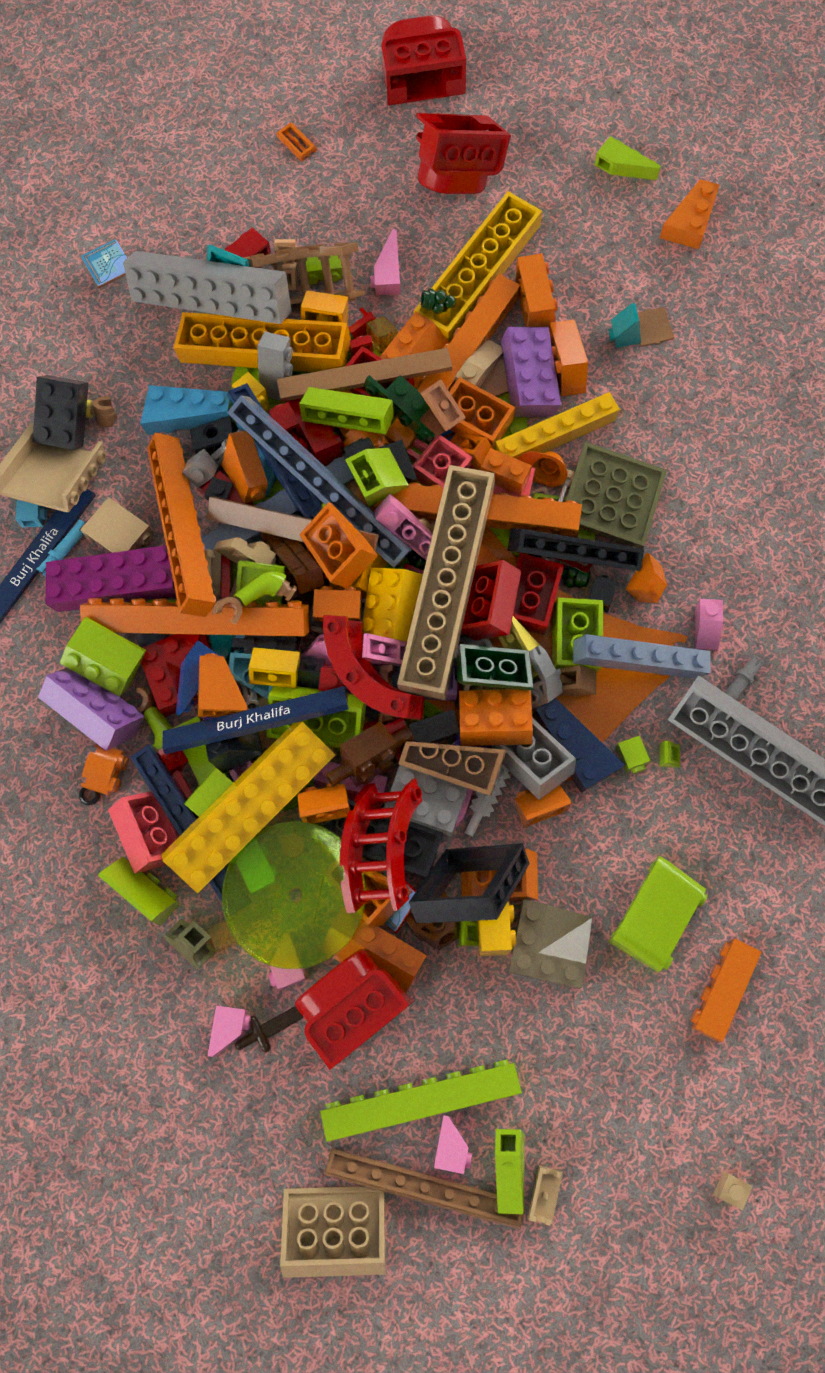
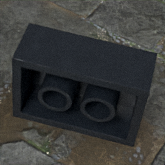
[32,375,89,450]

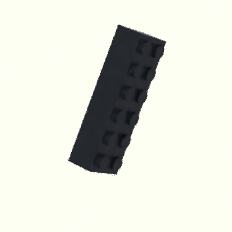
[293,786,443,880]

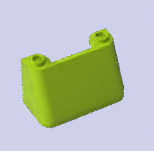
[608,856,708,972]

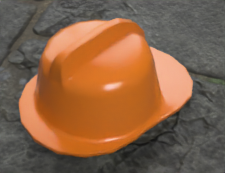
[518,451,568,487]

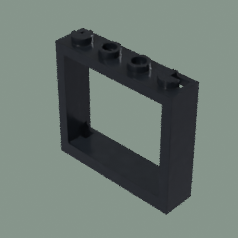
[409,843,530,923]

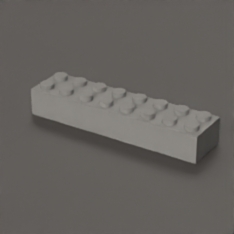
[123,251,292,324]
[668,676,825,826]

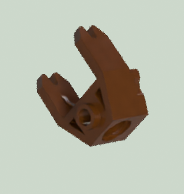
[405,891,459,951]

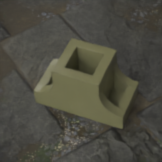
[163,918,216,970]

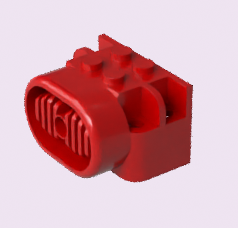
[381,15,467,106]
[416,113,511,194]
[295,949,415,1070]

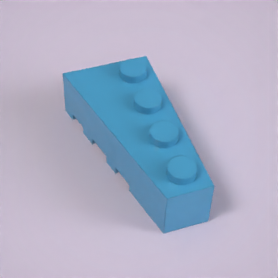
[140,385,234,435]

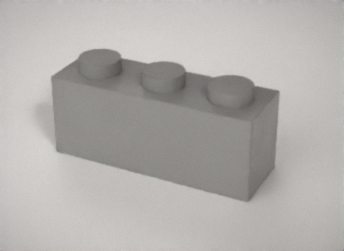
[258,332,293,400]

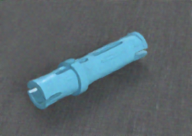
[36,520,85,577]

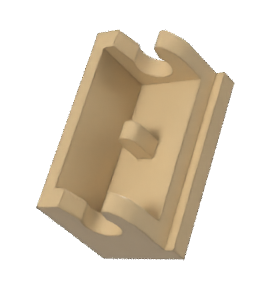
[527,1165,563,1225]

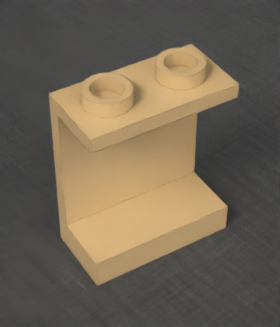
[81,497,153,553]

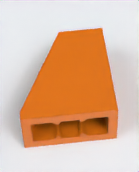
[222,430,268,503]
[198,653,247,717]

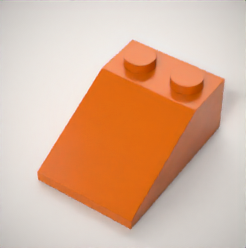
[299,502,378,588]
[461,848,538,902]

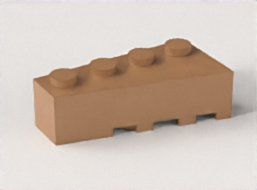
[398,741,507,796]

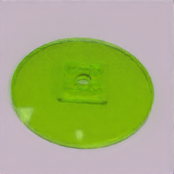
[222,821,366,969]

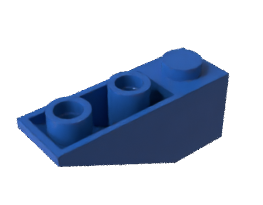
[176,641,220,716]

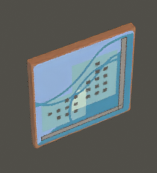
[80,238,128,289]

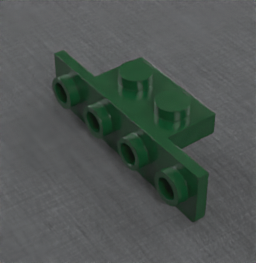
[363,375,435,444]

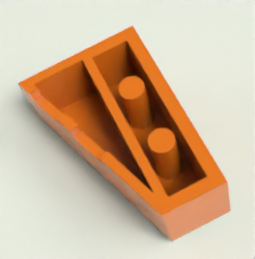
[660,179,720,249]
[549,319,588,397]
[325,857,413,926]

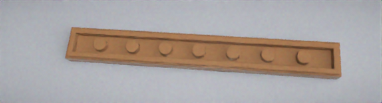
[277,348,452,402]
[207,496,378,552]
[324,1148,526,1229]

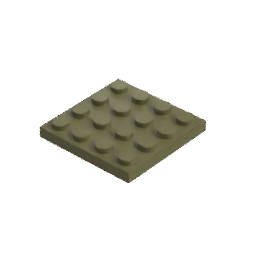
[565,442,667,549]

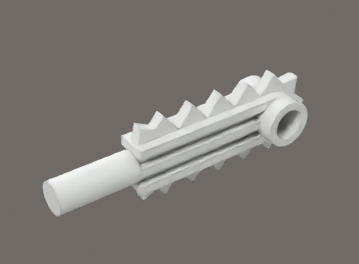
[464,764,510,837]

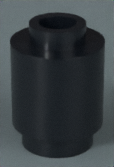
[342,436,375,459]

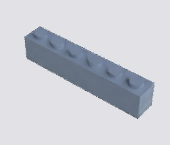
[573,634,711,678]

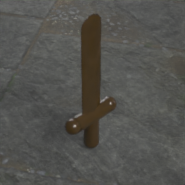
[235,1006,303,1052]

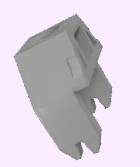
[529,645,563,709]

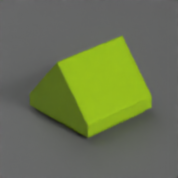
[659,740,680,768]
[457,921,479,947]

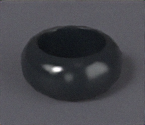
[79,787,100,805]

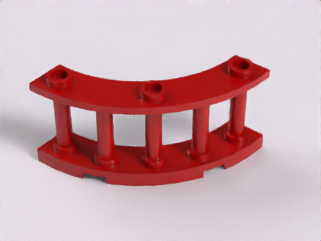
[323,615,425,720]
[340,779,422,913]

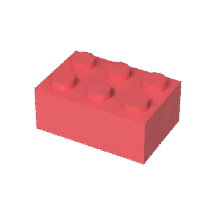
[108,791,179,874]

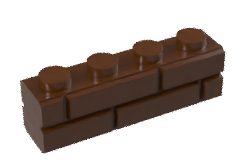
[261,532,325,594]

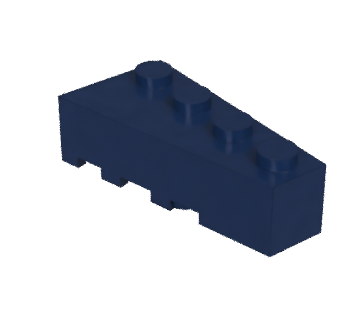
[532,698,625,793]

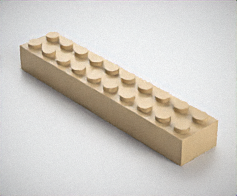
[397,465,495,700]

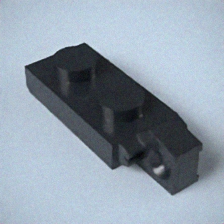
[232,635,297,654]

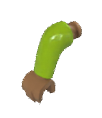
[212,571,297,625]
[130,687,173,752]

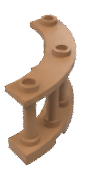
[244,242,365,304]

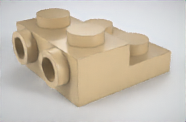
[214,537,276,565]

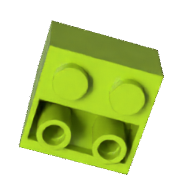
[345,448,409,507]

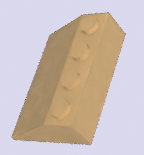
[280,1186,386,1278]

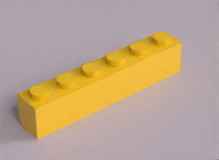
[494,392,620,459]

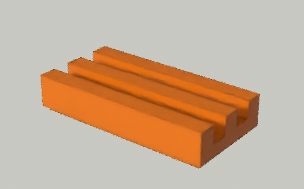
[276,122,317,162]

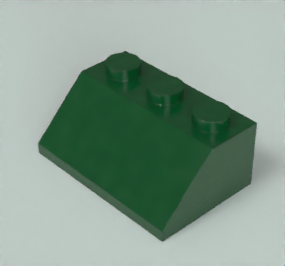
[454,644,533,690]

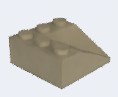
[508,899,592,989]

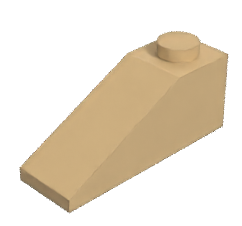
[455,339,503,388]

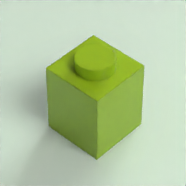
[615,735,650,774]

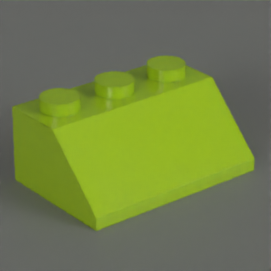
[60,617,146,697]
[98,856,180,926]

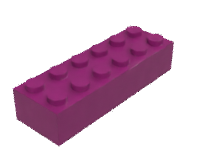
[45,545,176,612]

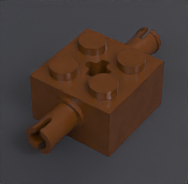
[326,721,414,787]

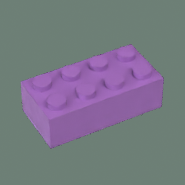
[501,327,561,417]
[38,668,144,751]

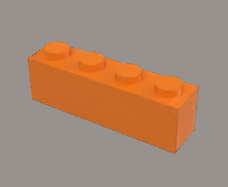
[690,938,762,1042]

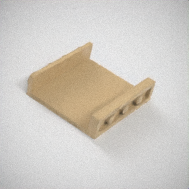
[0,423,106,513]

